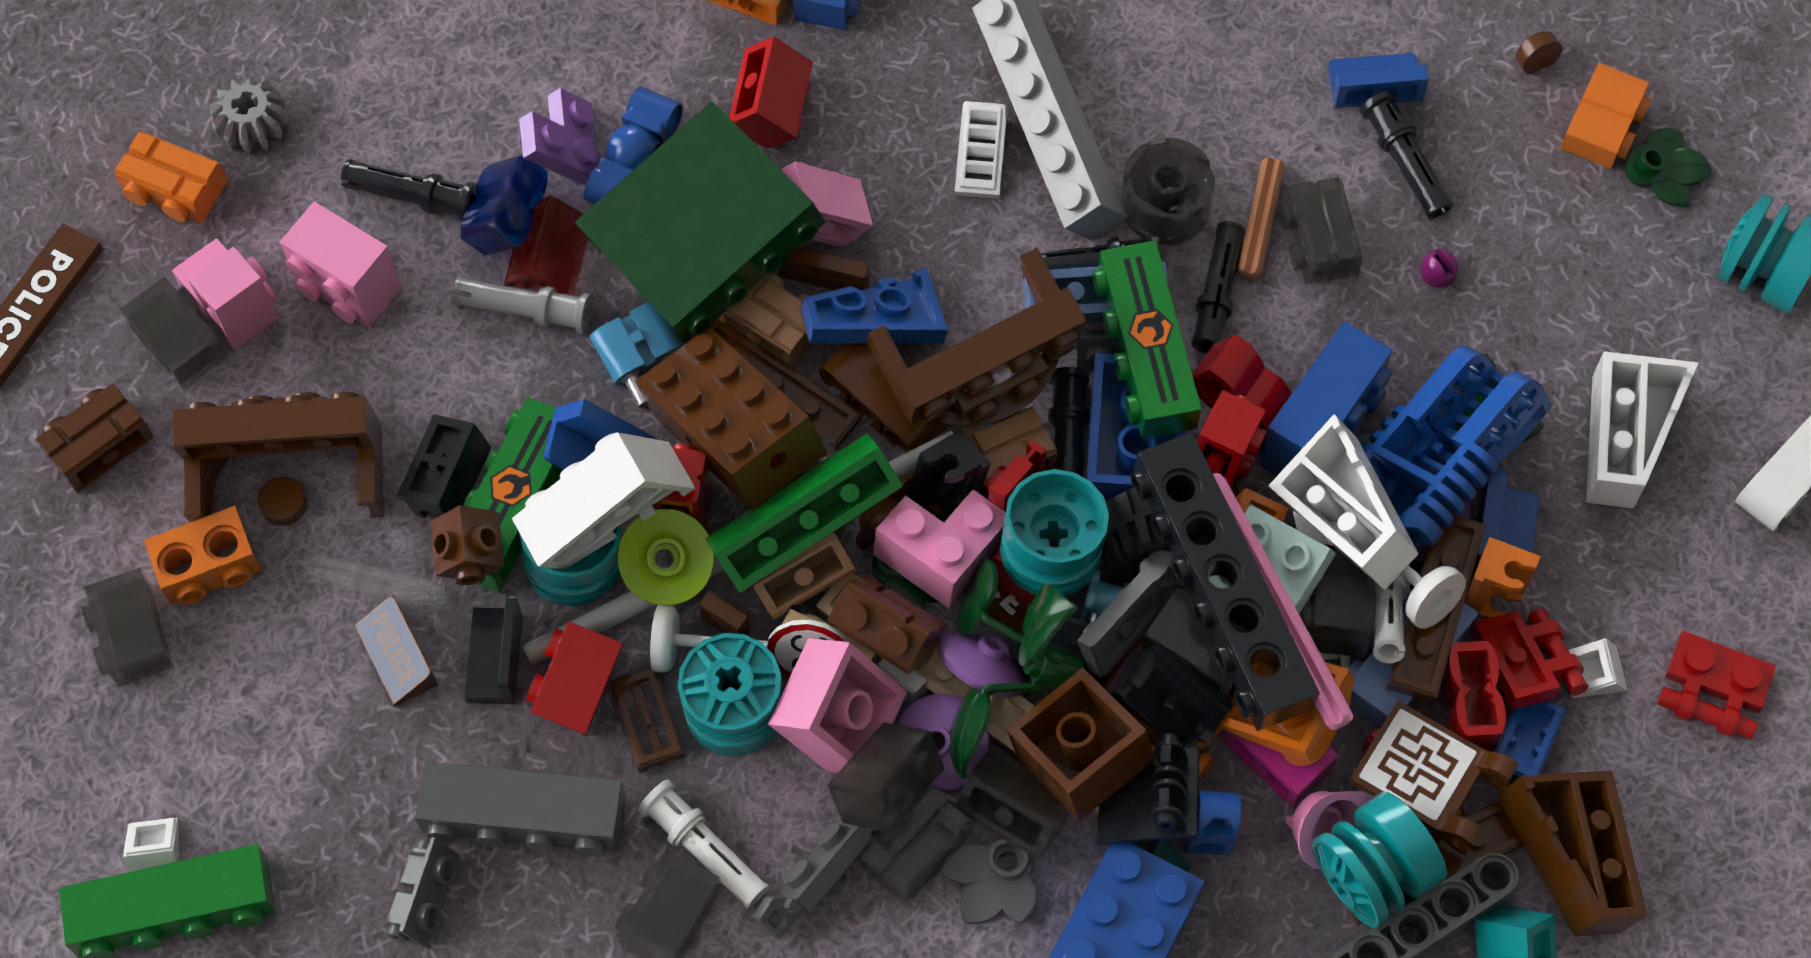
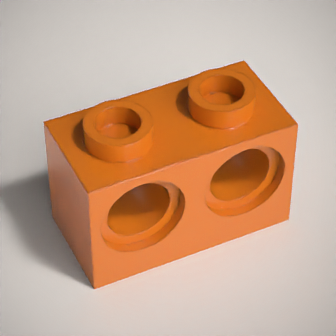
[144,506,262,605]

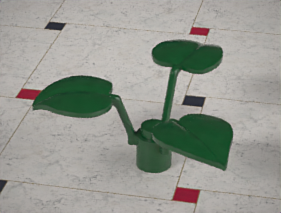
[949,558,1084,779]

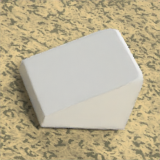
[1568,638,1627,698]
[123,817,180,872]

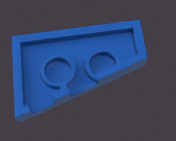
[801,269,948,344]

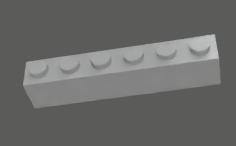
[972,0,1128,240]

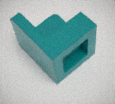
[1475,905,1557,958]

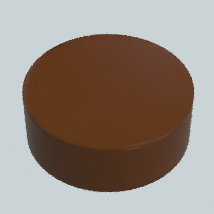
[1516,31,1563,74]
[257,477,307,526]

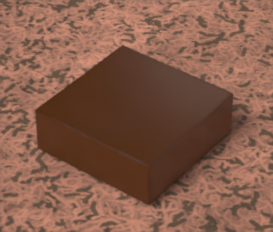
[698,591,750,636]

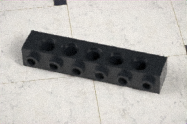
[1130,433,1320,731]

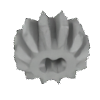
[210,75,289,154]

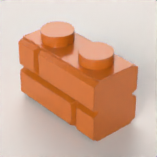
[115,131,228,224]

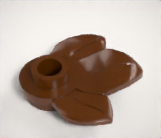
[855,473,914,550]

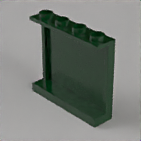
[575,101,825,344]

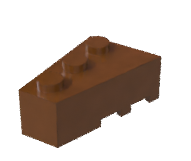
[1497,770,1648,937]

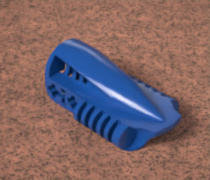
[1362,346,1552,548]

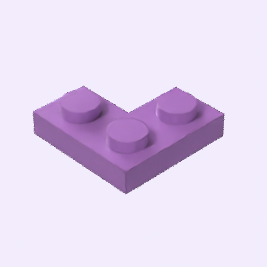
[519,88,598,185]

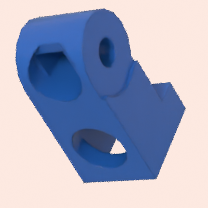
[1185,790,1241,856]

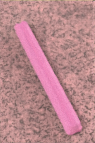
[1213,473,1353,730]

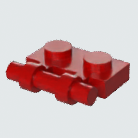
[1471,608,1588,710]
[1656,630,1776,740]

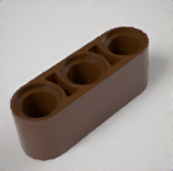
[818,343,946,454]

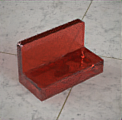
[503,195,588,296]

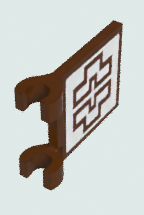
[1349,701,1519,855]

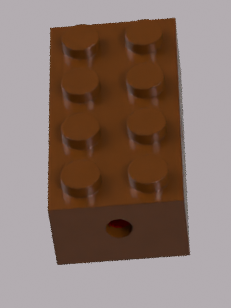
[635,327,827,511]

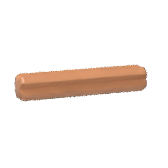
[1237,157,1285,281]

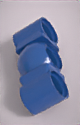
[584,86,683,204]

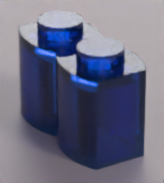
[461,154,548,256]

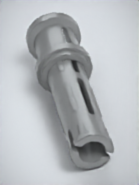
[452,276,595,335]

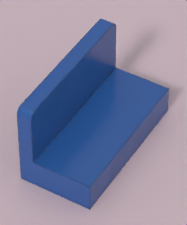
[1328,53,1429,108]
[543,399,656,470]
[1473,470,1540,572]

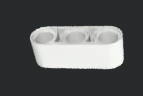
[1735,415,1811,532]

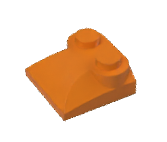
[1220,662,1354,766]

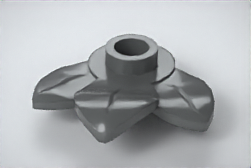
[940,837,1036,924]

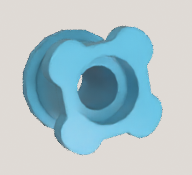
[1080,570,1129,619]

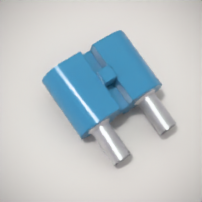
[589,302,685,408]

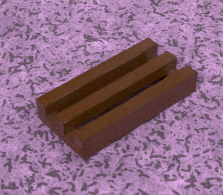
[778,247,870,291]
[609,667,685,772]

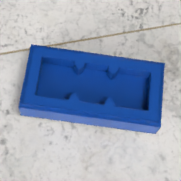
[1495,701,1567,783]

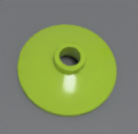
[617,509,714,605]

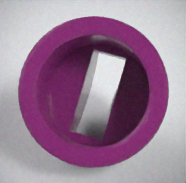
[1420,249,1458,288]

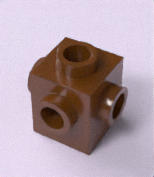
[431,505,504,585]

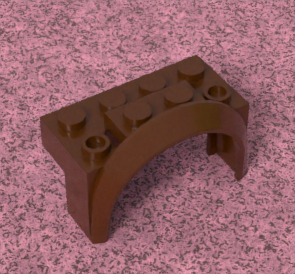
[867,248,1086,427]
[172,392,384,522]

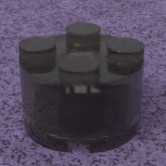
[1121,138,1215,246]

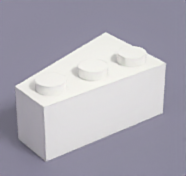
[1586,351,1699,508]
[1268,414,1418,590]
[512,432,696,569]

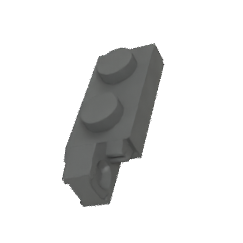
[752,819,872,939]

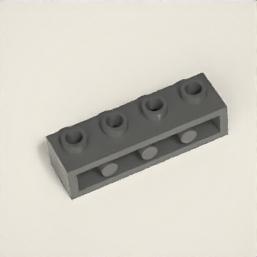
[415,762,626,857]

